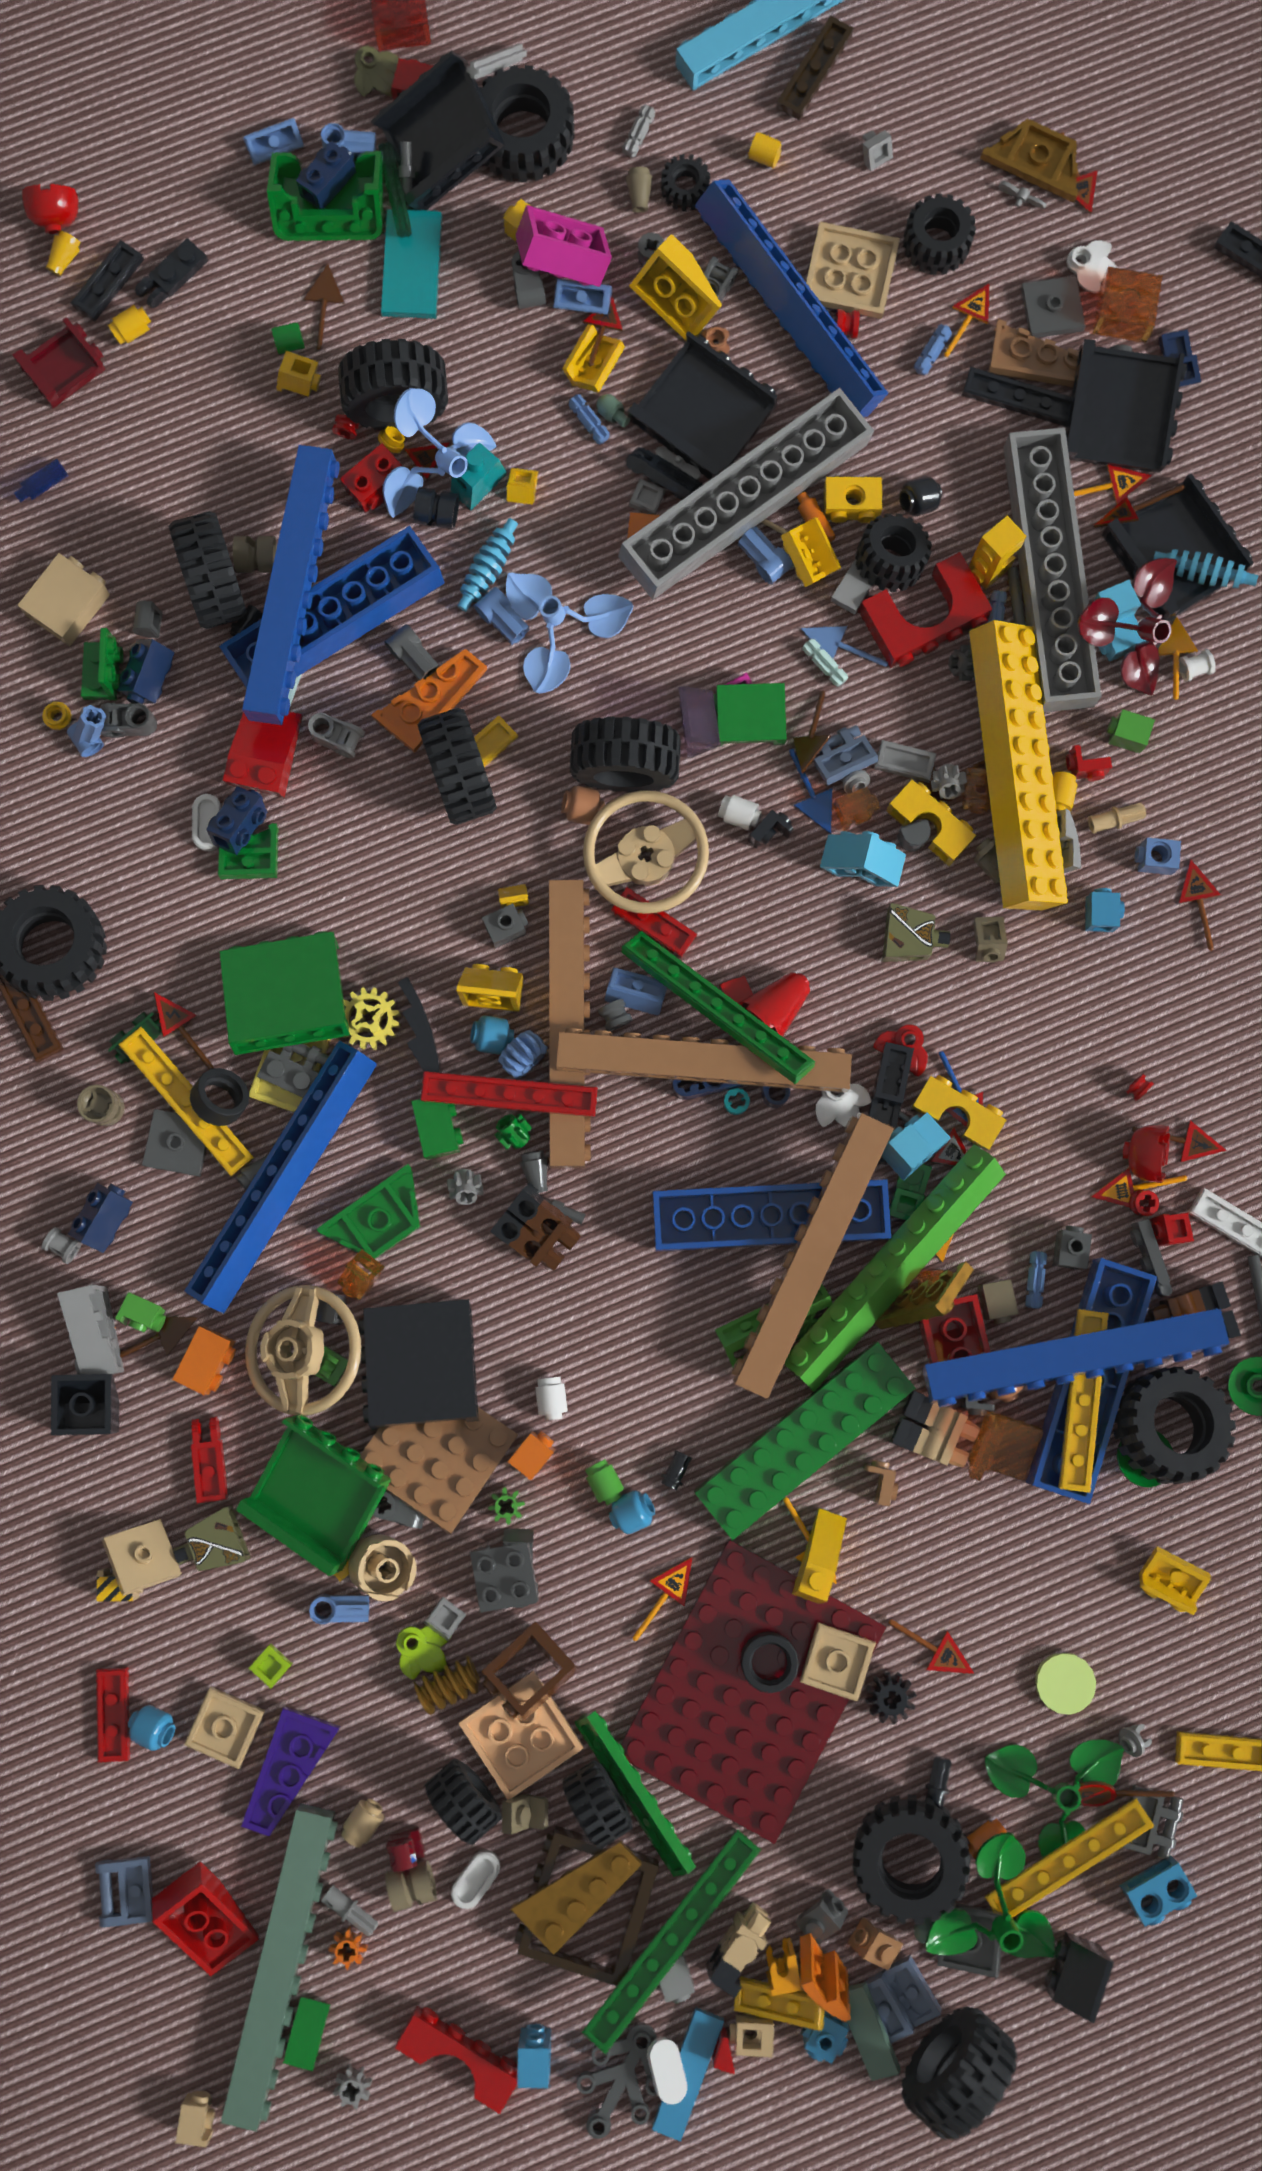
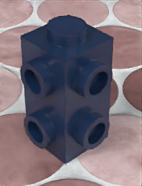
[296,141,356,209]
[117,639,175,704]
[206,786,267,855]
[68,1183,133,1253]

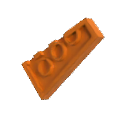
[371,649,488,753]

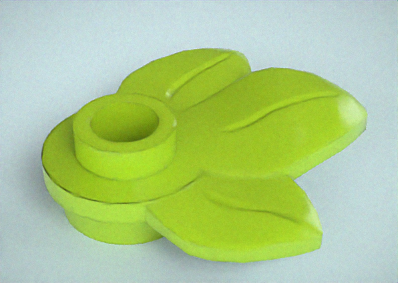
[396,1626,452,1680]

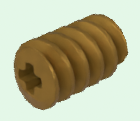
[413,1655,480,1715]

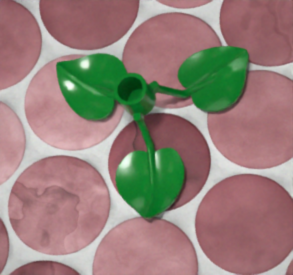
[985,1739,1124,1857]
[925,1832,1055,1958]

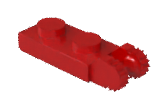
[191,1417,228,1504]

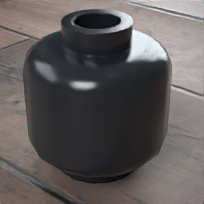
[899,476,942,517]

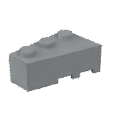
[57,1285,124,1375]

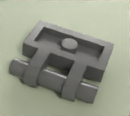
[257,1044,329,1098]
[1123,1784,1184,1860]

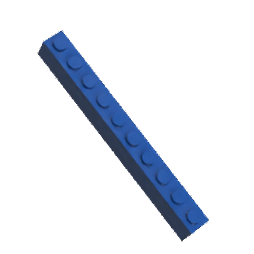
[695,179,889,417]
[242,445,340,725]
[184,1040,377,1314]
[922,1308,1230,1407]

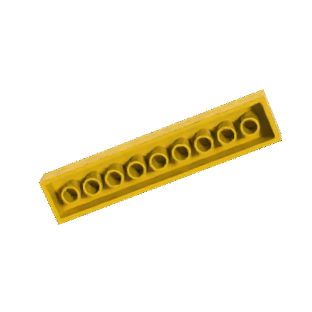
[969,620,1068,911]

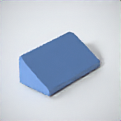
[243,118,304,165]
[553,279,612,315]
[605,967,667,1015]

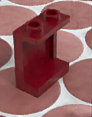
[13,317,106,408]

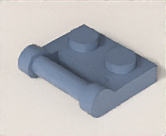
[95,1856,153,1927]

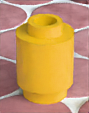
[108,305,151,345]
[1052,772,1077,812]

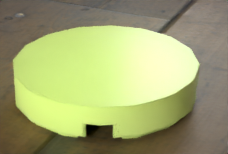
[1035,1653,1096,1715]

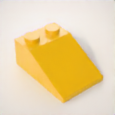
[629,234,722,340]
[457,964,524,1012]

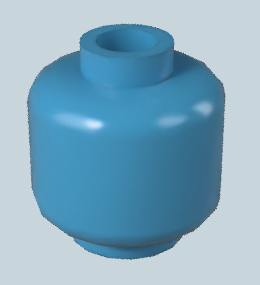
[470,1015,514,1055]
[609,1490,655,1534]
[128,1705,175,1751]

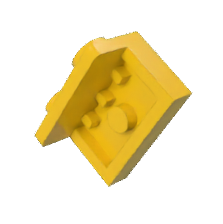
[563,324,625,393]
[781,517,841,587]
[1139,1546,1211,1615]

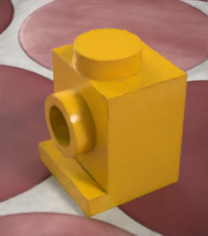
[276,351,321,397]

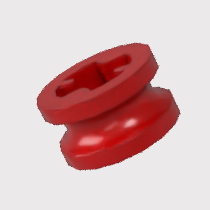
[332,414,359,440]
[1125,1073,1154,1102]
[1129,1190,1159,1216]

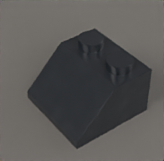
[51,1374,119,1436]
[1045,1932,1114,2024]

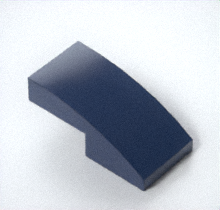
[1158,329,1201,388]

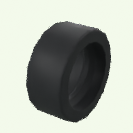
[190,1068,249,1126]
[740,1631,799,1693]

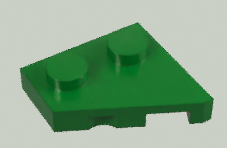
[218,823,279,879]

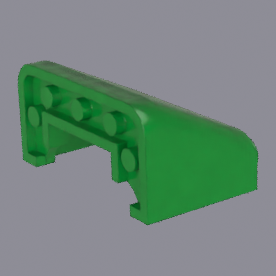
[267,151,383,241]

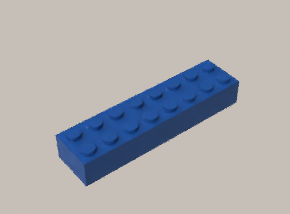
[219,525,445,689]
[652,1179,891,1252]
[1026,1258,1157,1504]

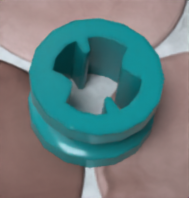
[723,1088,750,1115]

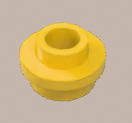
[378,426,405,453]
[42,702,72,730]

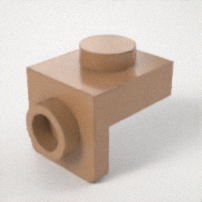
[863,1460,898,1507]
[848,1917,903,1971]

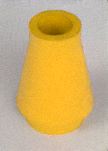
[46,230,80,276]

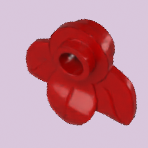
[873,1024,928,1077]

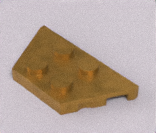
[980,118,1078,203]

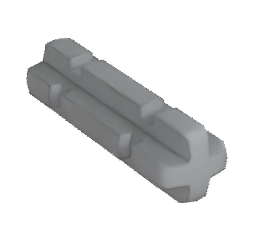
[622,105,655,158]

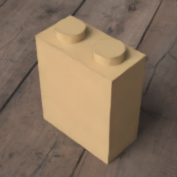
[17,553,110,647]

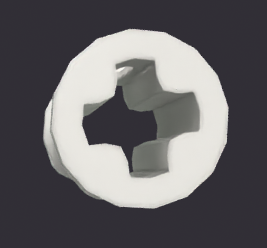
[1179,649,1215,682]

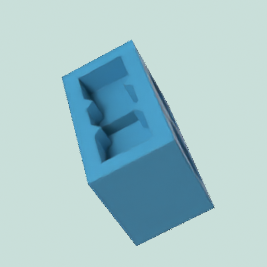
[1119,1856,1197,1927]
[518,2024,551,2088]

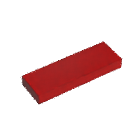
[611,887,697,958]
[96,1667,130,1763]

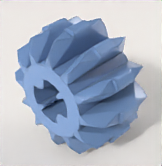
[498,1030,548,1079]

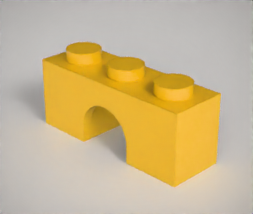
[969,515,1027,589]
[886,779,976,866]
[912,1075,1007,1151]

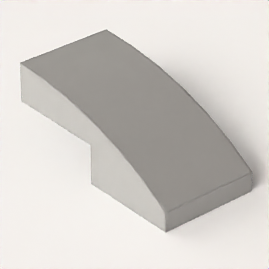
[831,559,872,615]
[1056,809,1081,873]

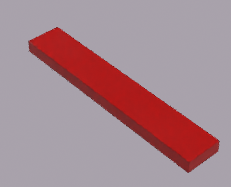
[420,1071,598,1117]

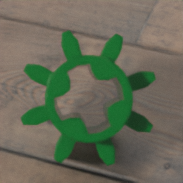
[494,1113,532,1150]

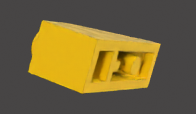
[792,1508,847,1604]

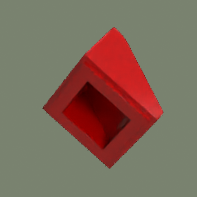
[718,976,753,1003]
[712,2027,735,2075]

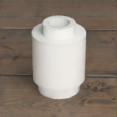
[718,795,762,831]
[535,1376,568,1420]

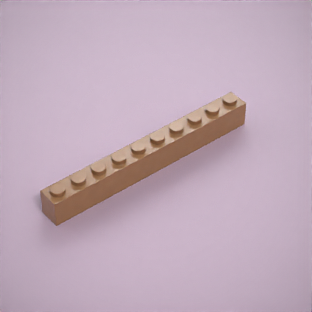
[549,880,591,1169]
[556,1028,852,1093]
[731,1113,894,1399]

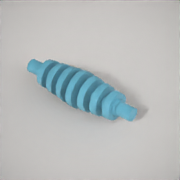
[457,518,518,612]
[1153,549,1259,588]

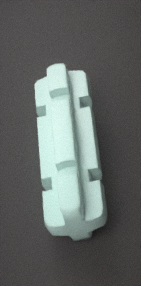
[802,638,848,686]

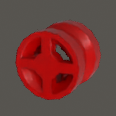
[835,309,860,339]

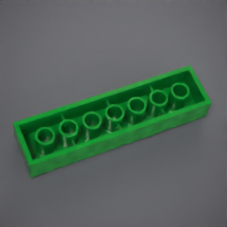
[694,1342,916,1540]

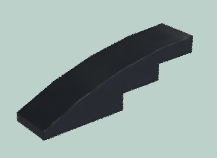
[398,976,442,1073]
[867,1042,914,1165]

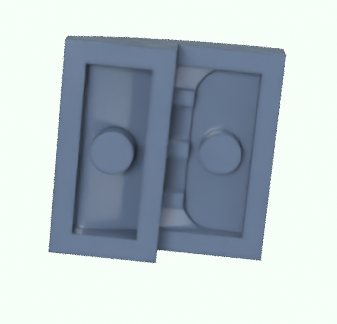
[865,1955,942,2044]

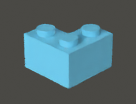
[1094,580,1146,662]
[820,831,906,887]
[881,1112,951,1181]

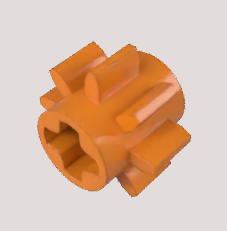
[328,1926,368,1970]

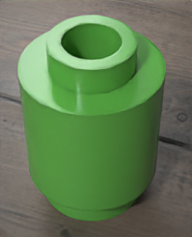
[585,1459,625,1505]

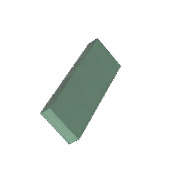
[847,1982,901,2081]

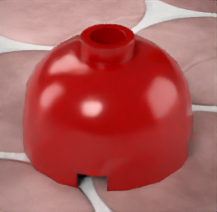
[22,184,79,234]
[1123,1125,1170,1183]

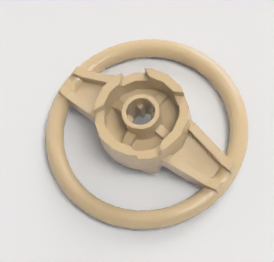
[583,790,709,914]
[245,1285,361,1416]

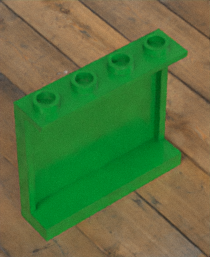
[220,931,350,1055]
[236,1415,392,1576]

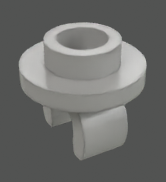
[842,769,870,794]
[1119,1724,1152,1757]

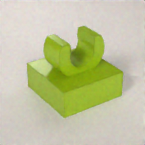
[249,1644,293,1689]

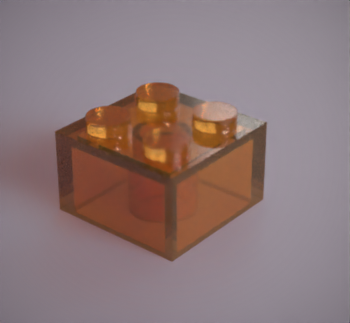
[1092,266,1163,343]

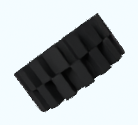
[661,154,710,212]

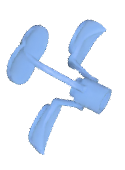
[383,388,497,517]
[506,573,633,694]

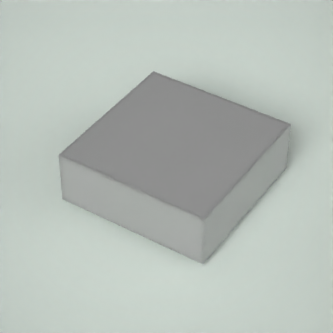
[629,479,666,515]
[424,1597,466,1641]

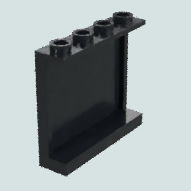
[371,51,505,211]
[628,331,777,480]
[1066,339,1187,473]
[1102,473,1254,622]
[359,1299,479,1431]

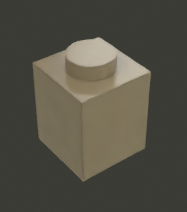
[977,1279,1019,1325]

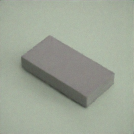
[874,740,937,783]

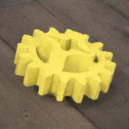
[343,987,400,1050]

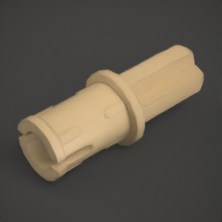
[1088,803,1146,834]

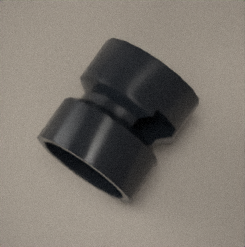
[414,486,460,530]

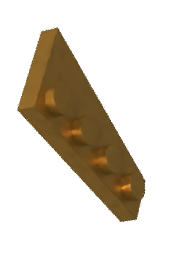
[874,1261,974,1330]
[511,1840,641,1955]

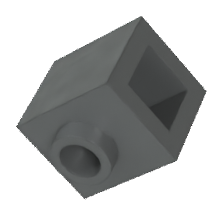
[482,903,528,948]
[1052,1226,1092,1270]

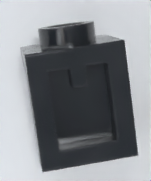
[748,810,794,848]

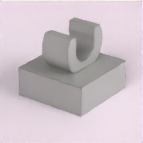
[862,130,893,171]

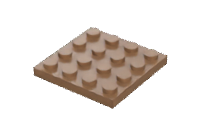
[360,1407,518,1535]

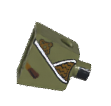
[882,903,950,962]
[174,1505,251,1571]

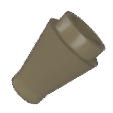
[625,167,653,213]

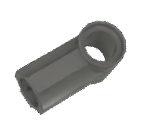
[384,624,439,681]

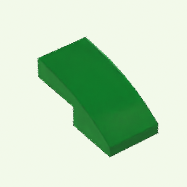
[890,1164,932,1220]
[283,1997,331,2072]

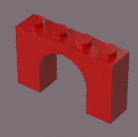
[858,552,993,668]

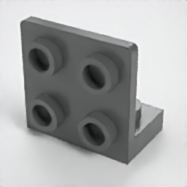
[470,1542,539,1613]

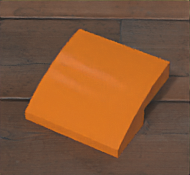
[800,1933,851,2022]

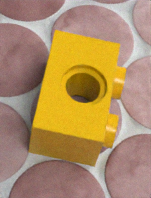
[823,477,882,523]

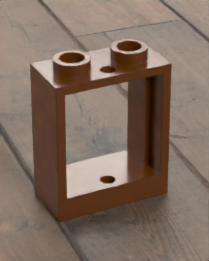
[482,1621,576,1722]

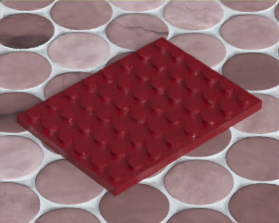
[621,1539,887,1844]

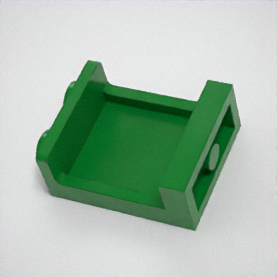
[710,683,787,746]

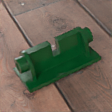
[108,1011,162,1064]

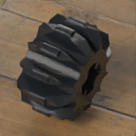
[865,1671,916,1724]

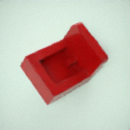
[1066,744,1113,781]
[1151,1213,1194,1247]

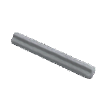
[466,43,527,80]

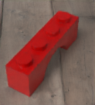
[395,2006,518,2114]

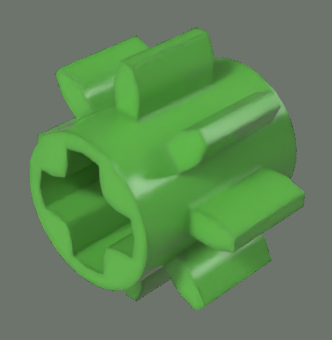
[488,1487,526,1525]

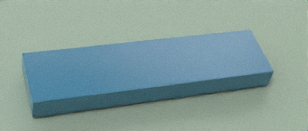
[652,2007,724,2142]

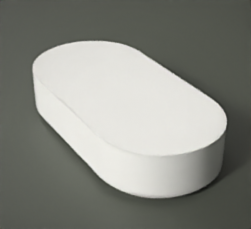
[192,794,222,851]
[451,1850,500,1909]
[647,2037,687,2104]

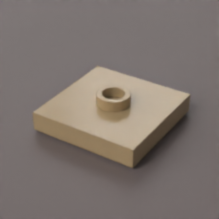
[102,1519,181,1596]
[799,1622,876,1702]
[184,1686,266,1769]

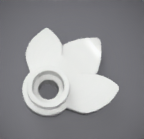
[1067,240,1120,293]
[815,1084,871,1127]

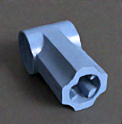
[321,123,376,158]
[738,526,793,584]
[474,587,529,645]
[67,705,107,757]
[309,1593,369,1625]

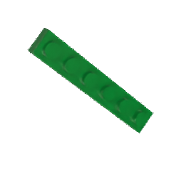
[574,1710,696,1877]

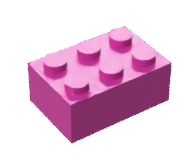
[515,205,612,287]

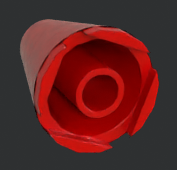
[738,972,810,1037]

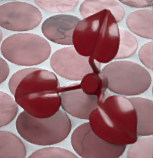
[1078,558,1177,695]

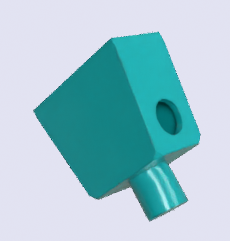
[451,443,507,510]

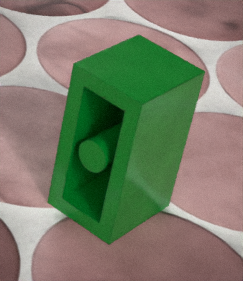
[411,1099,464,1160]

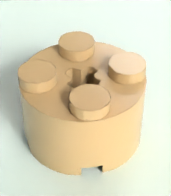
[348,1534,416,1601]

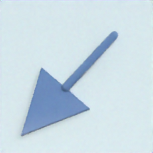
[801,626,888,667]

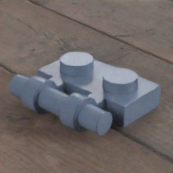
[814,725,878,786]

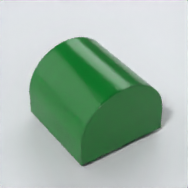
[271,322,305,355]

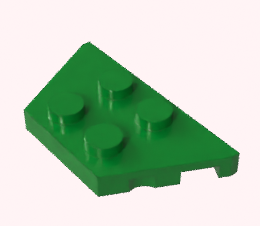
[317,1164,421,1261]

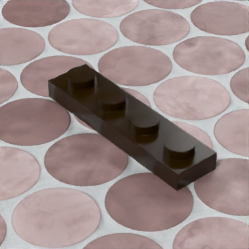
[776,16,854,121]

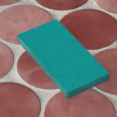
[381,209,442,319]

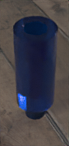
[14,458,69,502]

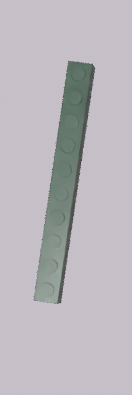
[221,1803,338,2132]

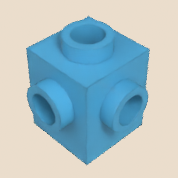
[801,2011,849,2064]

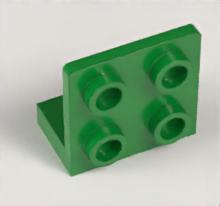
[81,628,124,700]

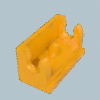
[766,1937,802,1996]

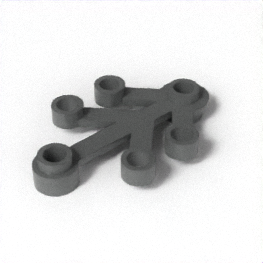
[577,2023,657,2139]

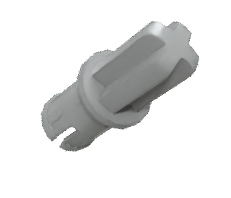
[321,1885,378,1936]

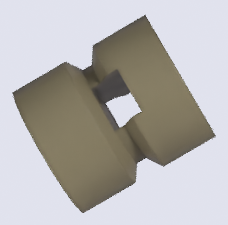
[233,536,277,573]
[77,1084,125,1127]
[385,1860,437,1912]

